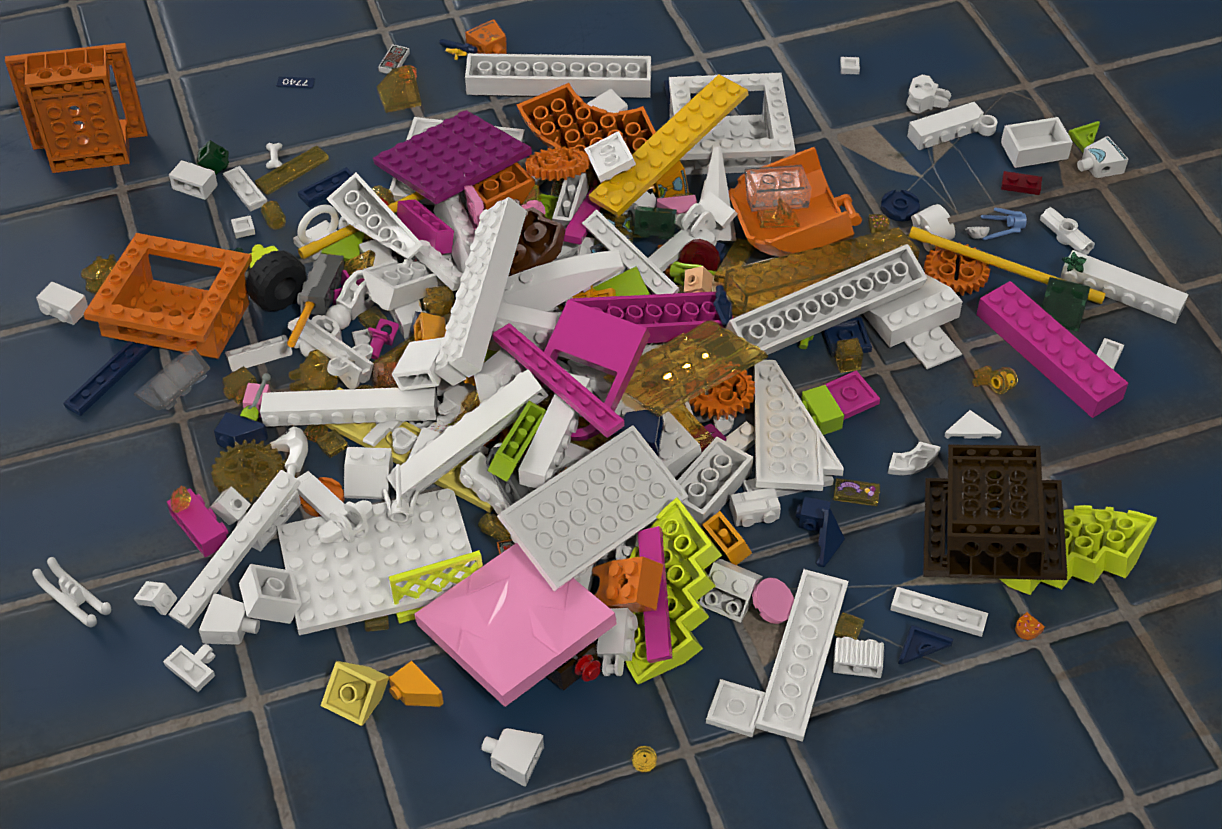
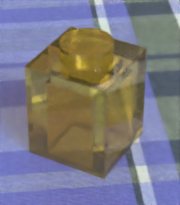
[835,338,863,373]
[223,366,257,404]

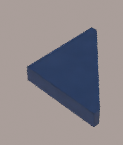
[816,507,845,567]
[898,625,953,665]

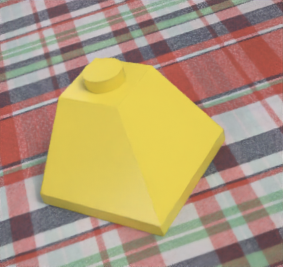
[321,661,389,726]

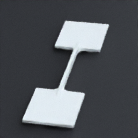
[904,326,962,369]

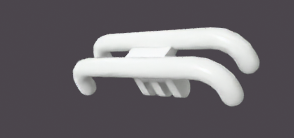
[33,557,112,627]

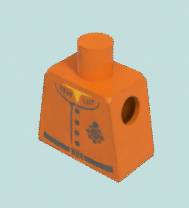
[465,19,507,54]

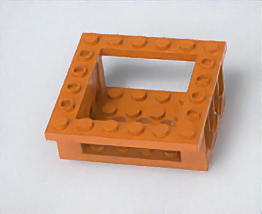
[5,43,148,173]
[84,233,252,359]

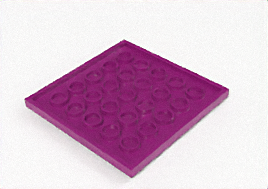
[373,110,532,205]

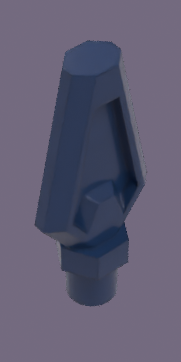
[440,39,478,54]
[713,285,732,327]

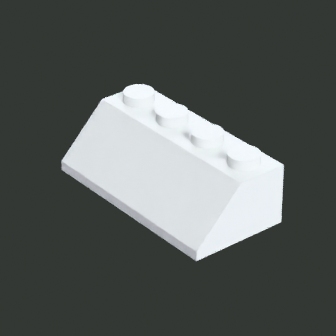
[677,437,753,529]

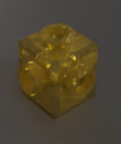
[423,285,455,316]

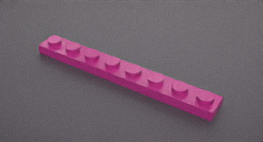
[492,323,624,438]

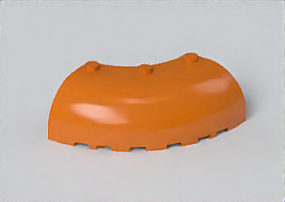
[517,83,656,168]

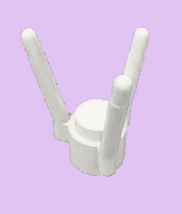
[383,464,419,523]

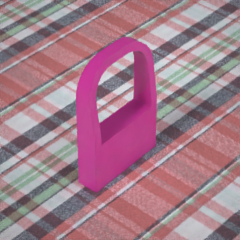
[533,299,650,441]

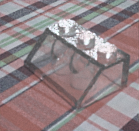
[745,165,812,212]
[134,349,211,410]

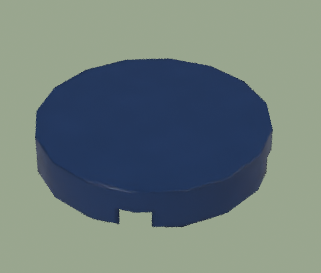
[881,190,920,222]

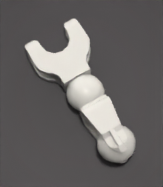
[294,270,374,362]

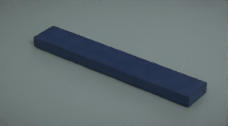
[64,341,155,416]

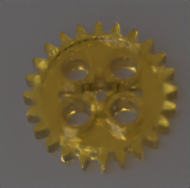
[211,439,285,502]

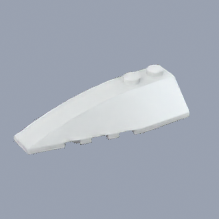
[327,173,425,260]

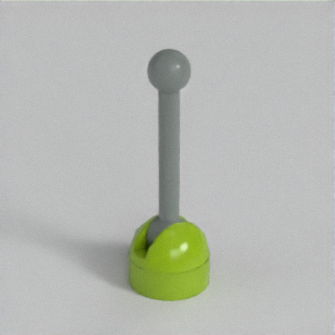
[240,373,271,421]

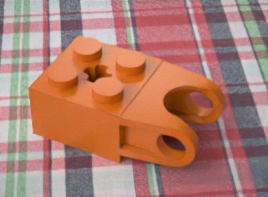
[592,556,663,613]

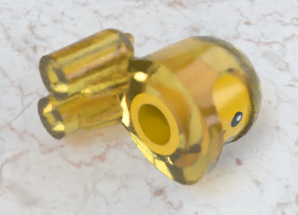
[972,366,1018,394]

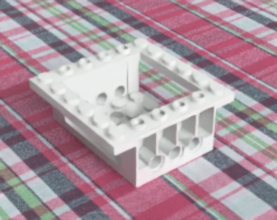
[669,73,795,175]

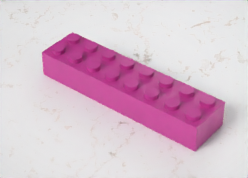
[976,281,1128,418]
[570,292,733,343]

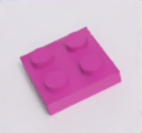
[824,370,880,420]

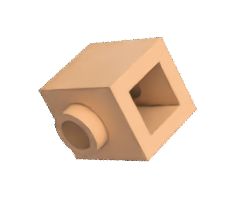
[684,266,713,293]

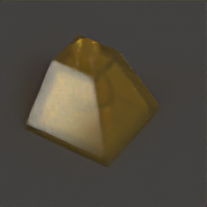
[377,65,422,113]

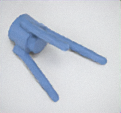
[981,207,1026,240]

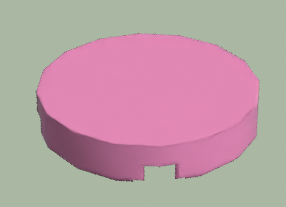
[752,578,794,624]

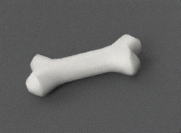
[266,143,283,169]

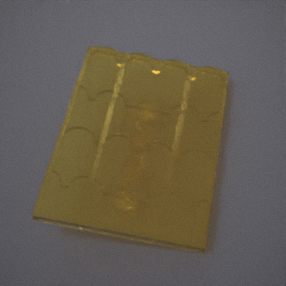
[603,320,768,417]

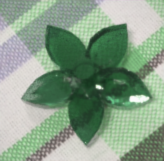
[1062,252,1087,273]

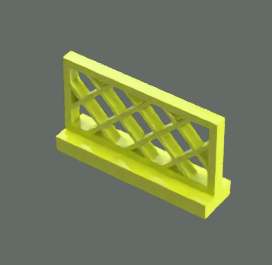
[389,550,483,624]

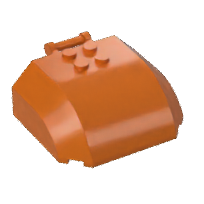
[728,147,862,257]

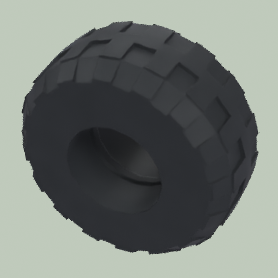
[246,250,307,311]

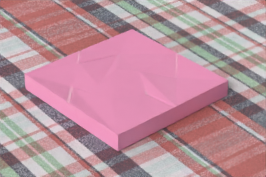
[414,543,617,707]

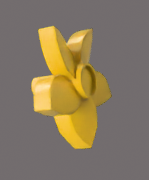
[446,48,467,60]

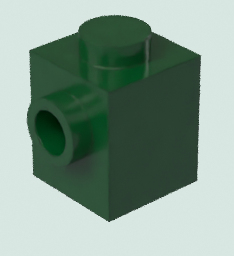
[197,140,229,175]

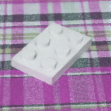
[585,131,636,182]

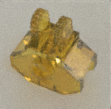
[81,254,117,294]
[289,349,338,392]

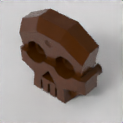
[509,199,566,275]

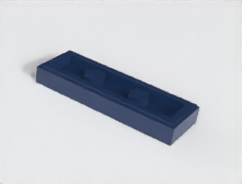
[298,167,353,207]

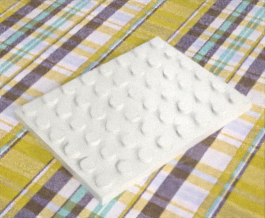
[277,488,475,635]

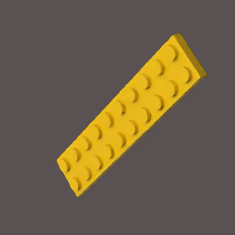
[589,74,748,217]

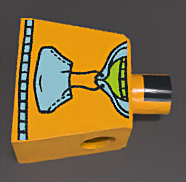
[647,160,689,198]

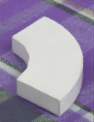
[888,442,940,475]

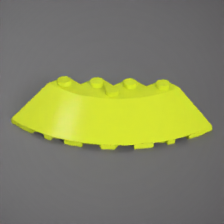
[626,497,722,685]
[1000,505,1157,595]

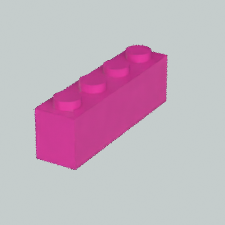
[397,199,454,255]

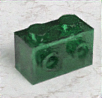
[634,206,677,239]

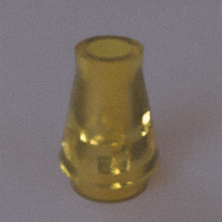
[478,512,511,541]

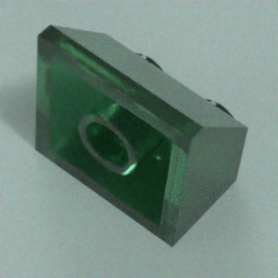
[1041,277,1090,332]

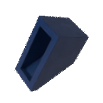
[214,412,268,450]

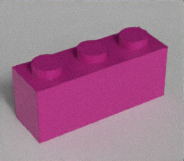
[167,488,229,558]

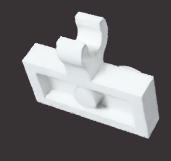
[163,644,215,692]

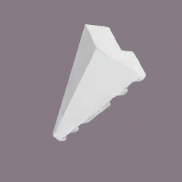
[700,147,737,244]

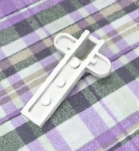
[648,203,717,272]
[288,317,374,389]
[296,471,373,543]

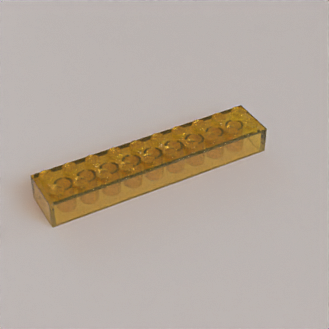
[723,227,920,314]

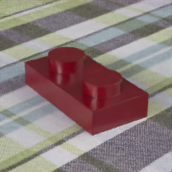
[1001,171,1042,195]

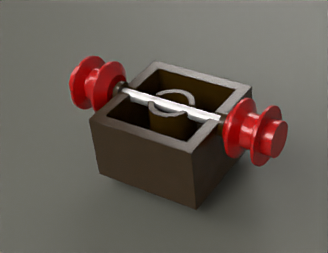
[546,642,601,691]

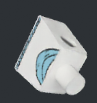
[1077,136,1128,178]

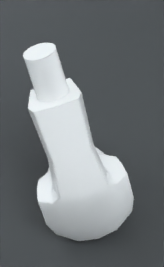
[268,426,308,477]

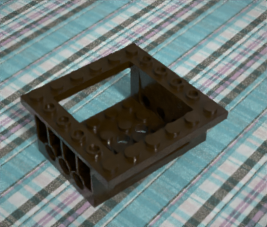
[923,444,1067,580]

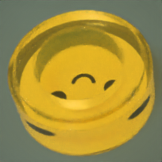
[632,746,657,772]

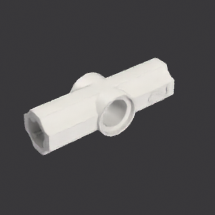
[1040,207,1095,255]

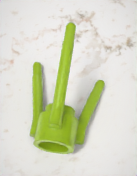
[670,261,723,286]

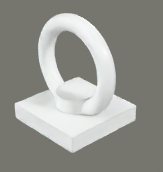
[293,205,339,263]

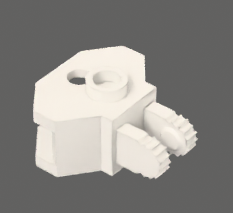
[906,75,951,113]

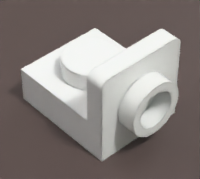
[134,581,177,615]

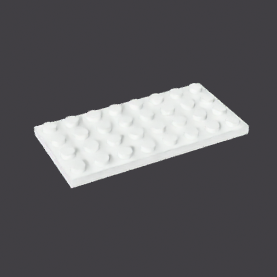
[497,425,688,592]

